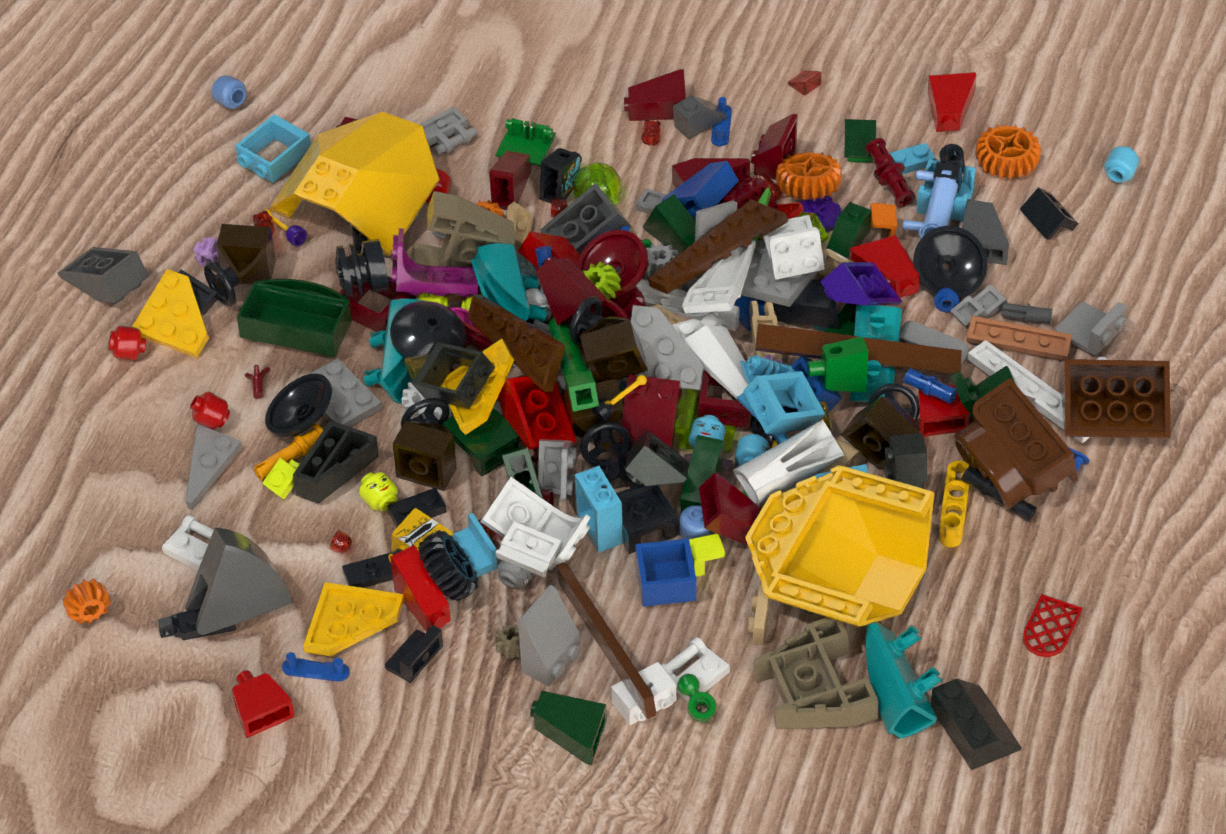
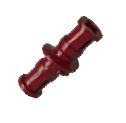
[865,138,916,208]

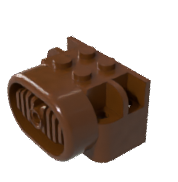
[954,378,1078,509]

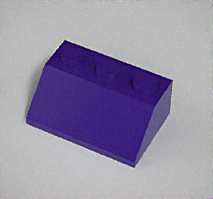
[821,262,903,306]

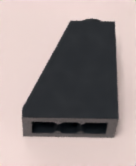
[773,278,840,328]

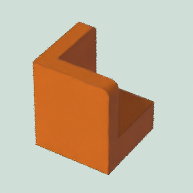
[870,203,897,237]

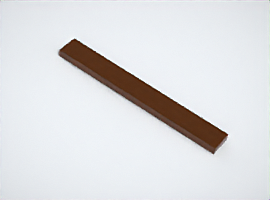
[755,324,962,376]
[556,562,656,719]

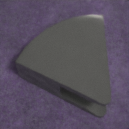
[185,527,292,635]

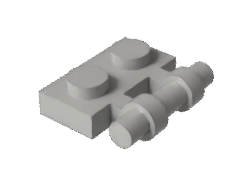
[419,107,478,156]

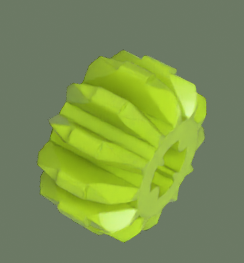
[582,262,621,299]

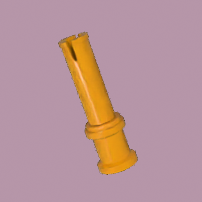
[253,424,323,481]

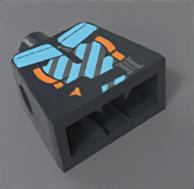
[539,148,582,207]

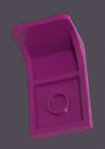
[392,228,478,297]

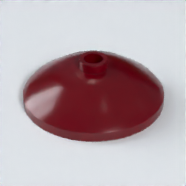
[577,230,648,300]

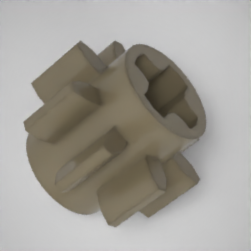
[495,624,520,659]

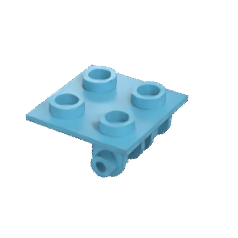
[740,355,796,409]

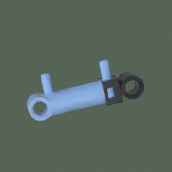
[903,144,965,240]

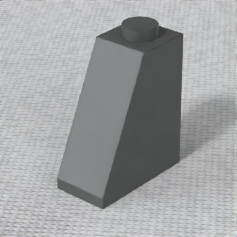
[962,199,1009,265]

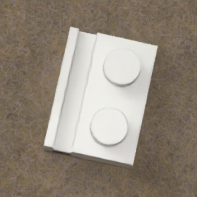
[496,521,563,577]

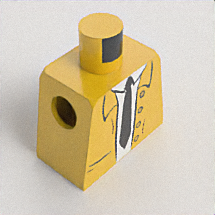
[388,508,453,563]

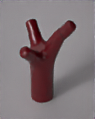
[245,365,270,399]

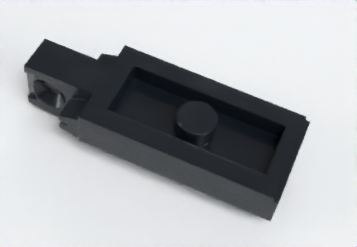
[158,609,236,640]

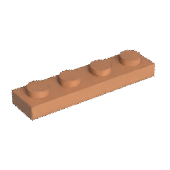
[967,316,1072,361]

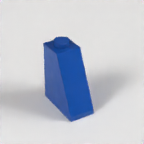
[661,161,739,217]

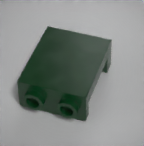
[442,408,523,477]

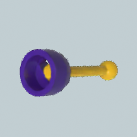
[262,209,307,247]

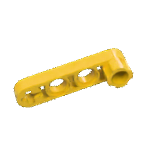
[939,460,969,548]

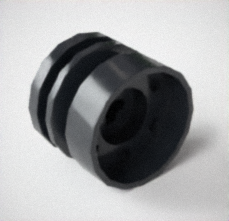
[335,238,389,298]

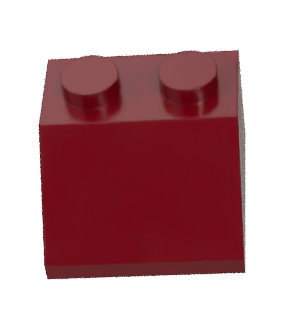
[751,114,798,180]

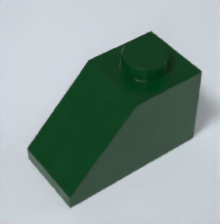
[826,202,871,259]

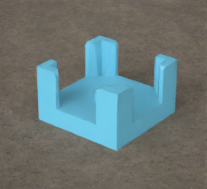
[917,159,977,222]

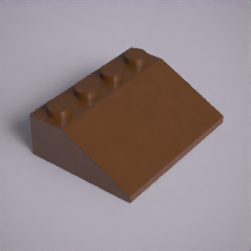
[1061,359,1171,439]

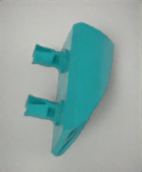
[471,243,547,322]
[363,299,433,404]
[850,305,902,403]
[865,622,943,739]

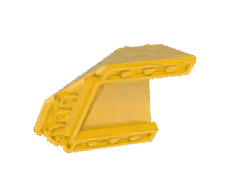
[269,111,440,256]
[745,466,934,627]

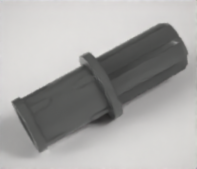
[1001,303,1053,325]

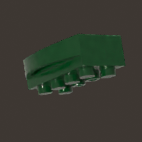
[237,279,352,357]

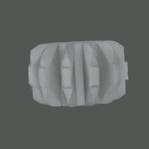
[643,242,679,281]

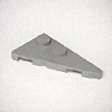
[186,424,242,510]

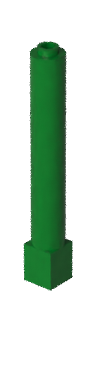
[548,318,599,411]

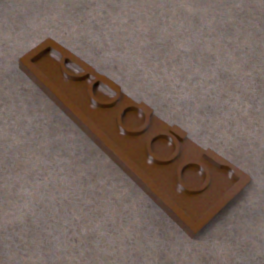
[647,199,788,294]
[467,295,565,392]

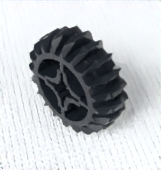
[418,530,478,601]

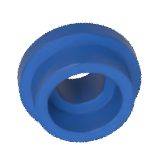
[934,288,959,312]

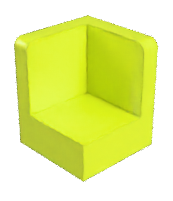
[689,534,725,577]

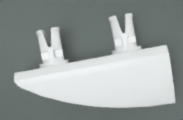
[733,419,845,508]

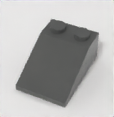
[540,183,632,255]
[58,247,149,304]

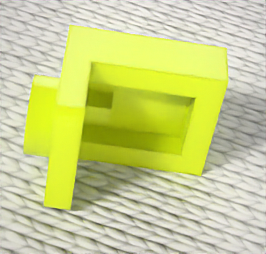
[262,458,300,499]

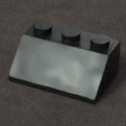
[625,429,688,486]
[931,679,1021,770]

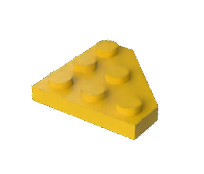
[132,269,209,358]
[440,339,514,435]
[303,582,404,656]

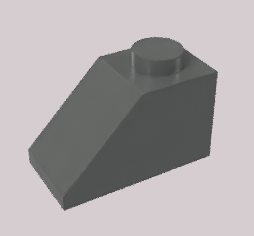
[673,95,726,139]

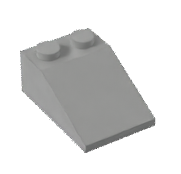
[518,585,581,687]

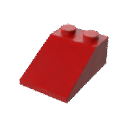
[498,376,577,449]

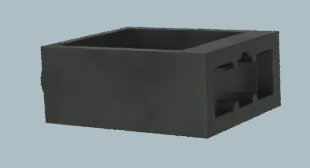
[412,342,495,409]

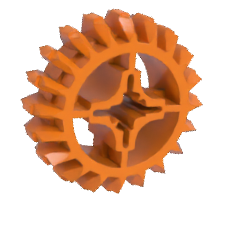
[975,123,1041,180]
[776,151,842,201]

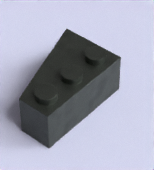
[293,420,379,503]
[884,433,928,489]

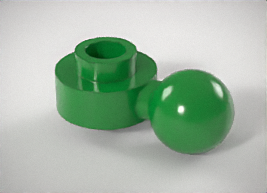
[677,673,716,722]

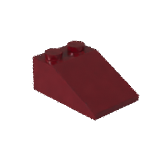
[619,374,682,459]

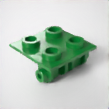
[495,118,556,166]

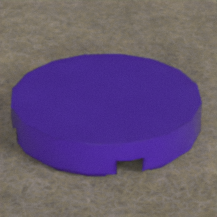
[795,196,841,234]

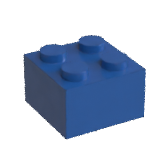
[635,538,696,607]

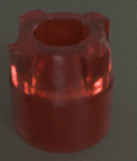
[641,119,661,146]
[253,210,274,235]

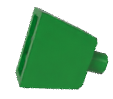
[807,337,868,392]

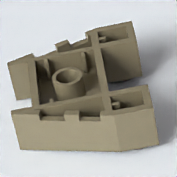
[409,191,515,267]
[754,617,878,729]

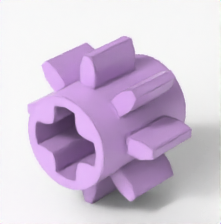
[193,237,219,267]

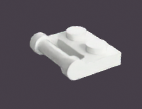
[162,515,214,571]
[661,637,730,702]

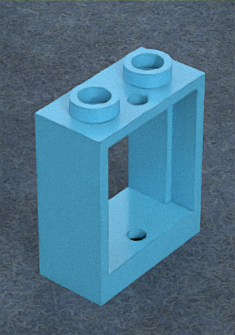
[235,114,311,183]
[743,371,825,434]
[575,466,623,553]

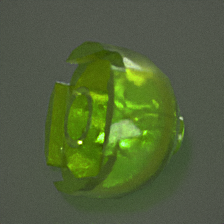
[574,162,622,204]

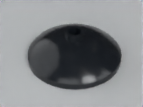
[913,226,987,299]
[390,301,467,368]
[265,374,332,437]

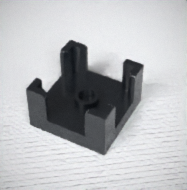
[616,484,677,554]

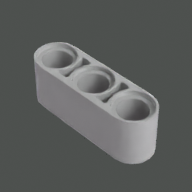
[898,321,970,365]

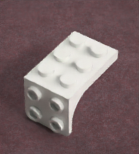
[762,215,825,280]
[480,477,591,571]

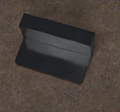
[1020,187,1079,240]
[385,625,443,683]

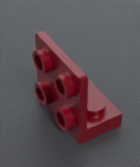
[717,174,777,210]

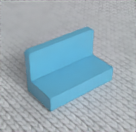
[453,513,497,577]

